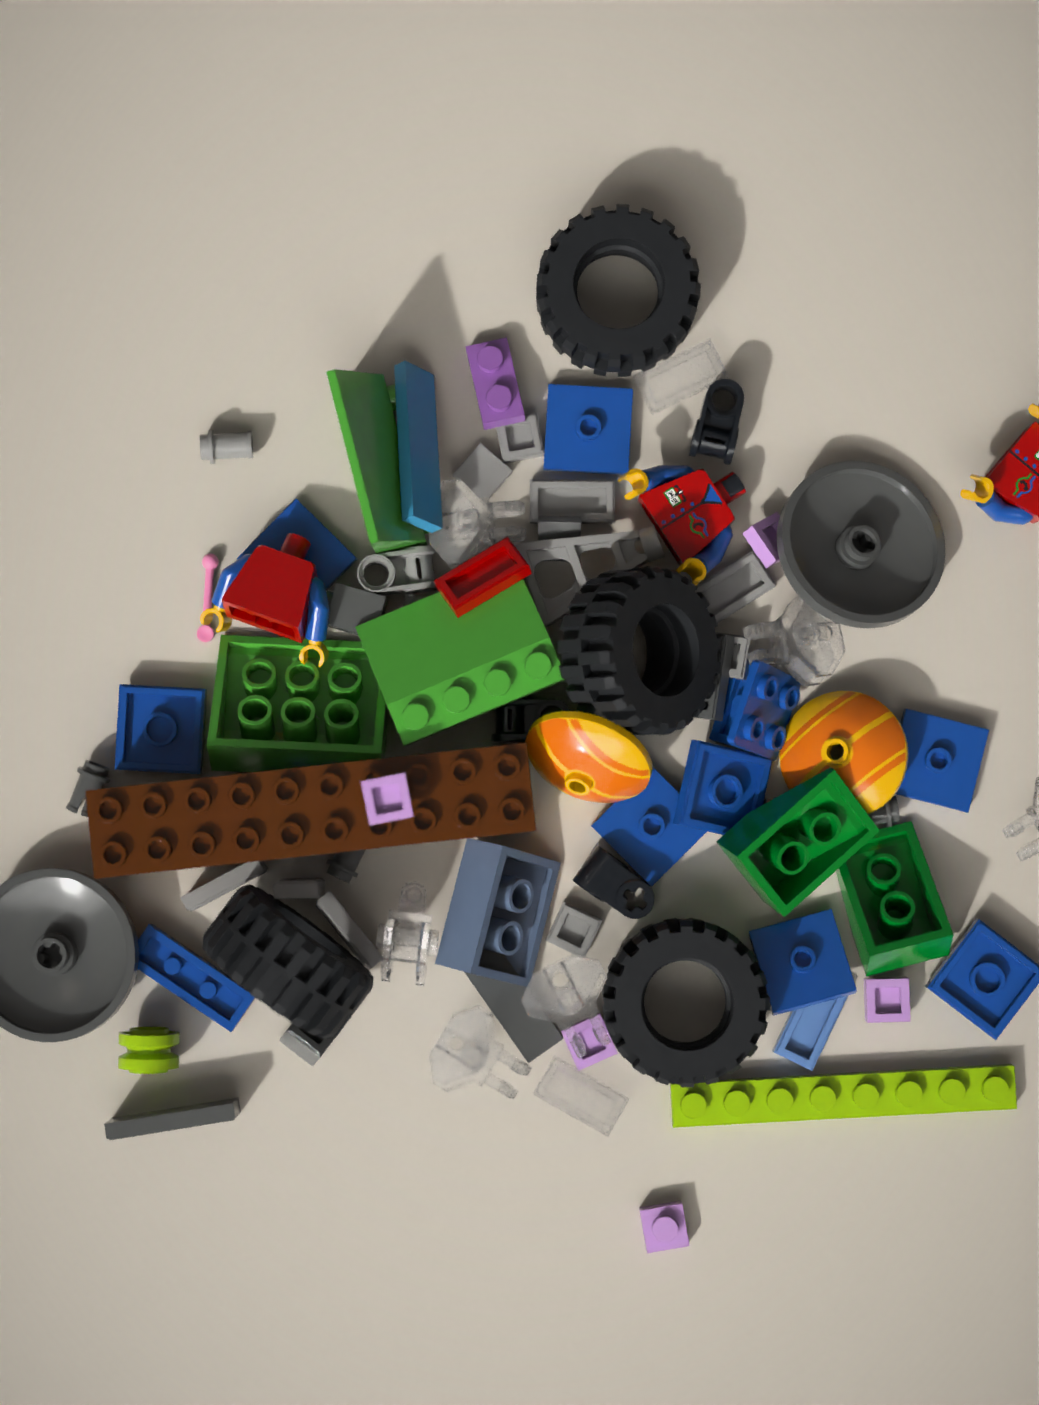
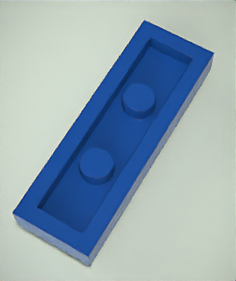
[138,923,255,1032]

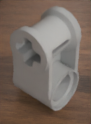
[357,545,438,596]

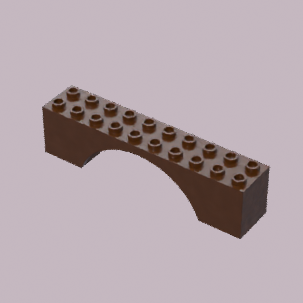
[85,743,536,879]

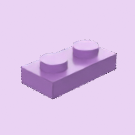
[465,337,525,430]

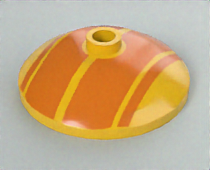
[779,691,908,815]
[525,711,653,803]

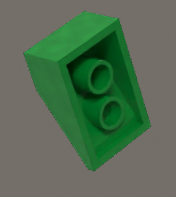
[716,767,880,917]
[836,821,954,976]

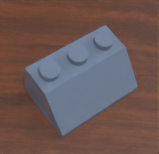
[435,838,561,987]

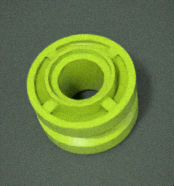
[118,1026,180,1074]

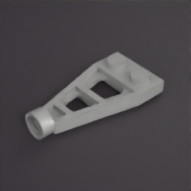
[514,525,665,627]

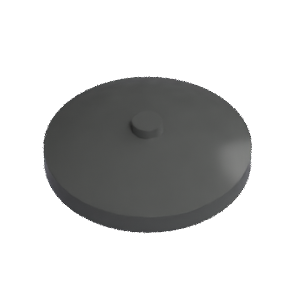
[777,461,945,629]
[0,868,139,1042]

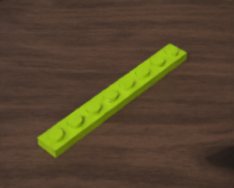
[670,1064,1017,1128]

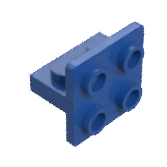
[709,660,801,761]

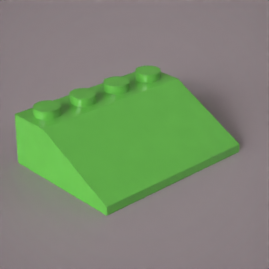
[326,369,430,554]
[355,579,565,747]
[207,635,388,773]

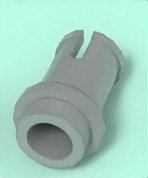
[200,430,253,464]

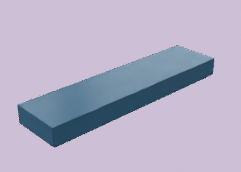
[394,361,443,533]

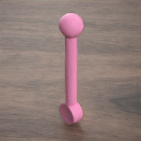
[197,553,219,642]

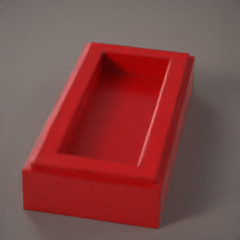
[434,536,532,618]

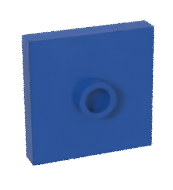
[543,384,633,475]
[237,499,358,591]
[114,684,207,774]
[895,709,989,813]
[673,740,773,835]
[591,766,707,887]
[749,909,857,1016]
[925,918,1039,1040]

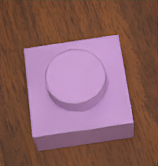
[742,512,780,569]
[361,773,415,826]
[864,977,911,1023]
[561,1012,618,1071]
[639,1200,690,1253]

